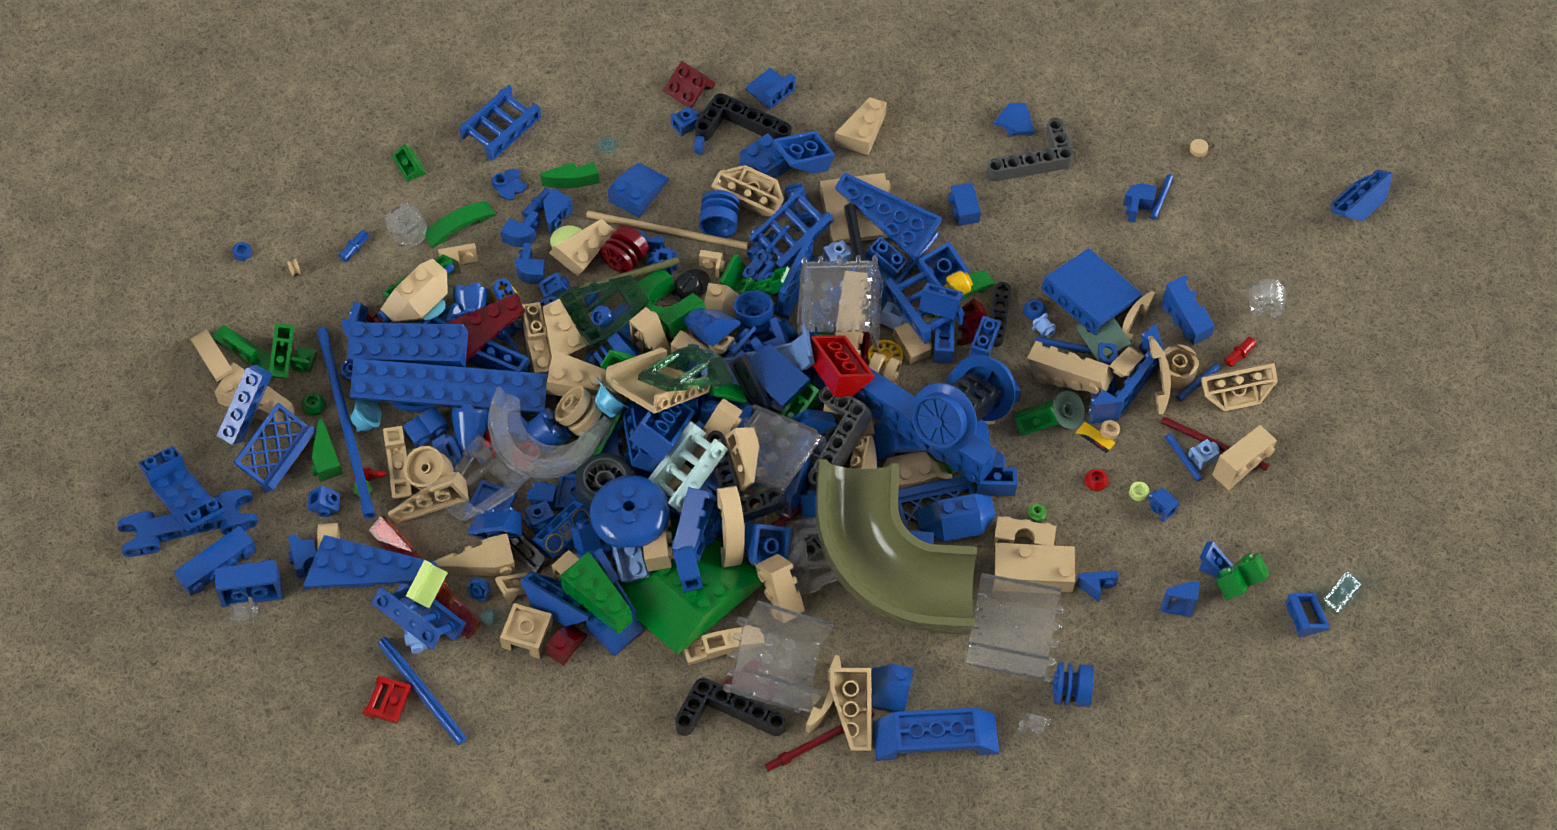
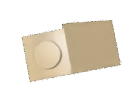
[438,243,478,274]
[495,573,527,605]

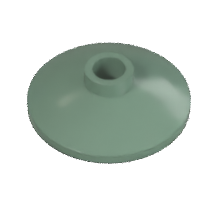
[1053,391,1085,429]

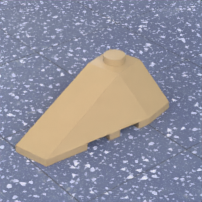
[704,283,739,355]
[388,472,469,524]
[830,668,872,751]

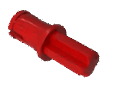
[1224,337,1257,367]

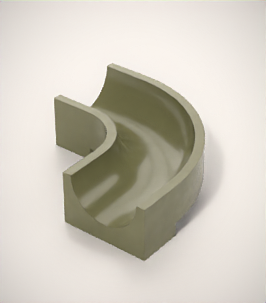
[815,459,977,635]

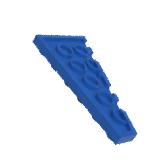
[836,172,942,262]
[303,535,438,590]

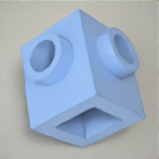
[823,240,853,272]

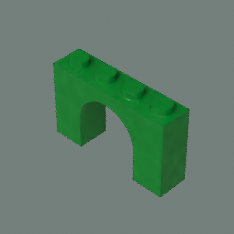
[625,269,706,339]

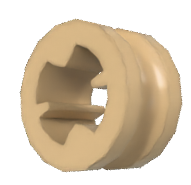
[287,259,301,277]

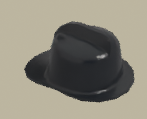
[672,269,710,302]

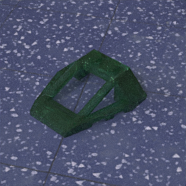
[556,275,649,348]
[638,344,734,392]

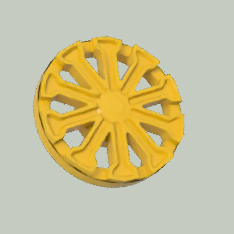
[868,340,903,366]

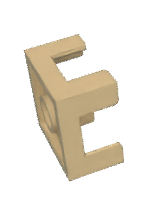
[500,603,553,659]

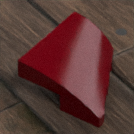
[957,298,988,346]

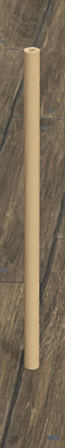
[586,211,748,250]

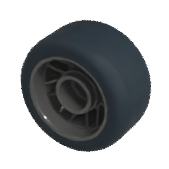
[575,453,634,511]

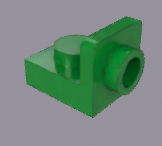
[290,347,317,373]

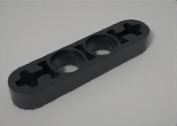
[990,282,1011,347]

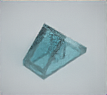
[1323,570,1363,613]

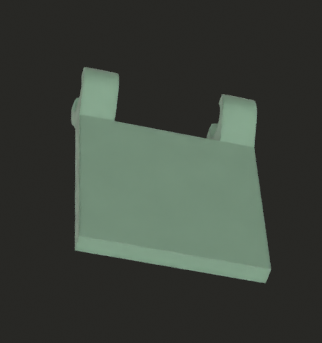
[1076,317,1132,362]

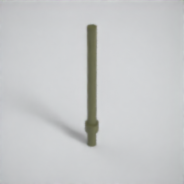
[571,257,680,296]

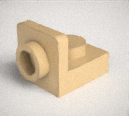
[699,250,725,278]

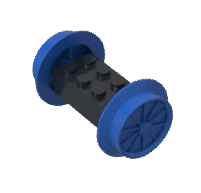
[912,355,1015,451]

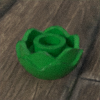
[301,393,326,415]

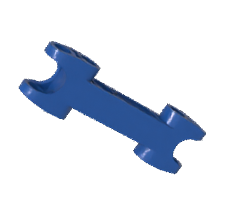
[117,489,258,557]

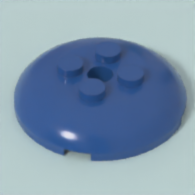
[590,475,670,549]

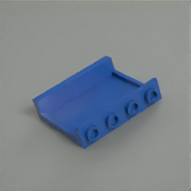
[1041,248,1143,335]

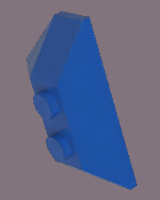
[1331,169,1393,221]
[915,494,996,542]
[521,571,593,626]

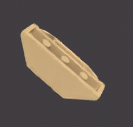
[711,165,784,216]
[381,259,448,323]
[1201,363,1278,411]
[883,452,952,490]

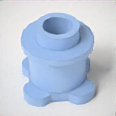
[1032,313,1056,338]

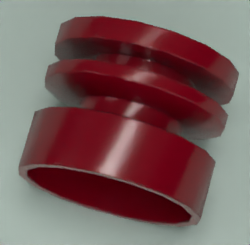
[599,225,649,274]

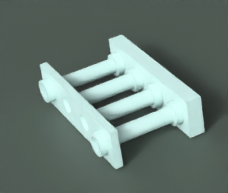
[648,421,728,512]

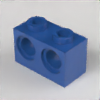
[933,319,954,363]

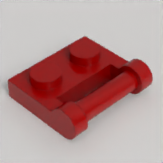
[362,676,412,724]

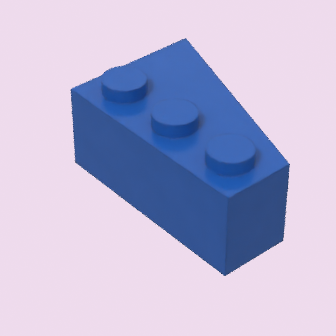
[1162,275,1215,345]
[672,487,720,562]

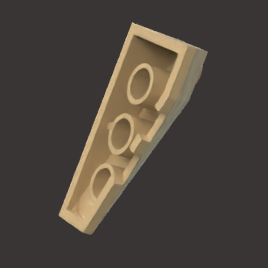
[433,533,515,576]

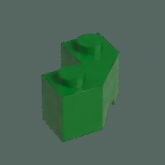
[1216,552,1270,601]

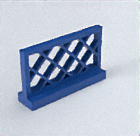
[773,234,818,320]
[233,402,317,493]
[898,476,974,531]

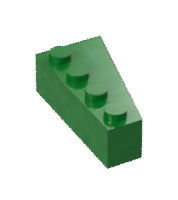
[560,551,633,634]

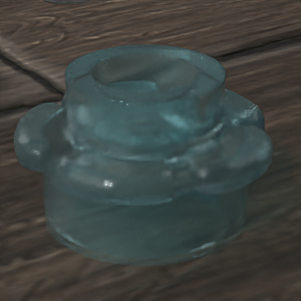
[598,136,616,153]
[481,608,496,628]

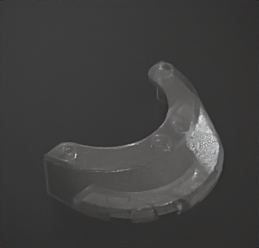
[488,387,613,479]

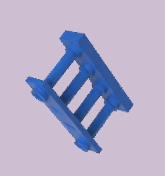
[459,85,541,161]
[750,187,834,269]
[885,261,964,344]
[371,583,466,650]

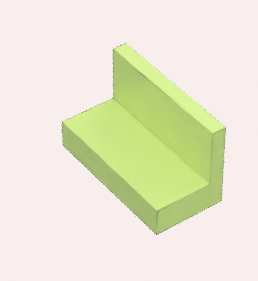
[406,560,448,608]

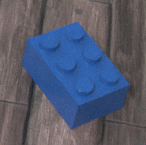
[215,560,283,607]

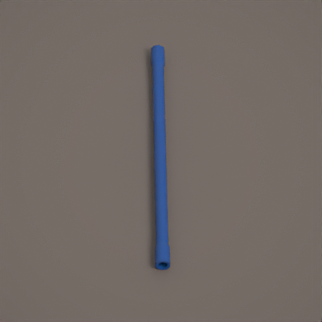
[316,327,376,519]

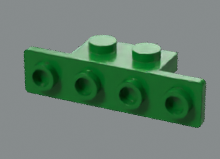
[212,325,271,371]

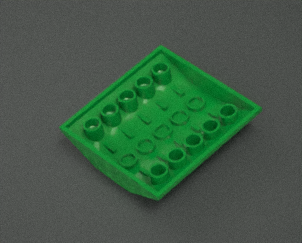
[613,517,764,655]

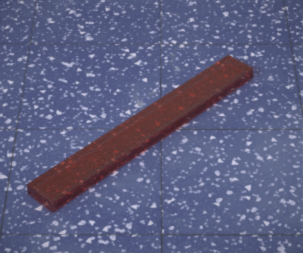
[369,516,481,639]

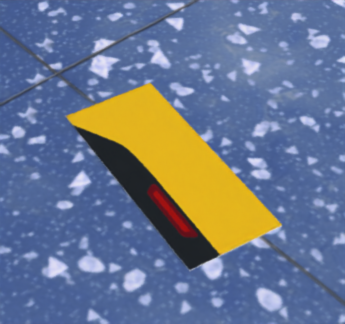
[1076,422,1116,454]

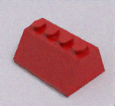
[810,335,875,398]

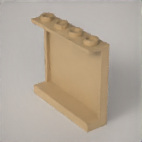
[820,173,890,243]
[605,347,711,413]

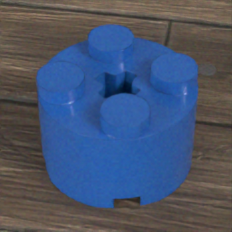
[527,408,573,453]

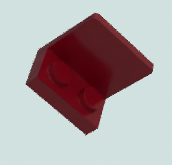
[663,61,716,109]

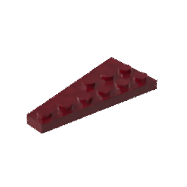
[444,293,525,361]

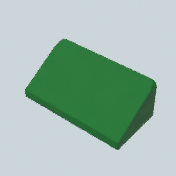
[391,144,427,182]
[720,254,746,290]
[708,378,747,403]

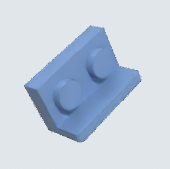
[612,546,651,584]

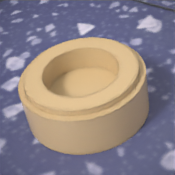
[1190,139,1208,157]
[1100,420,1120,440]

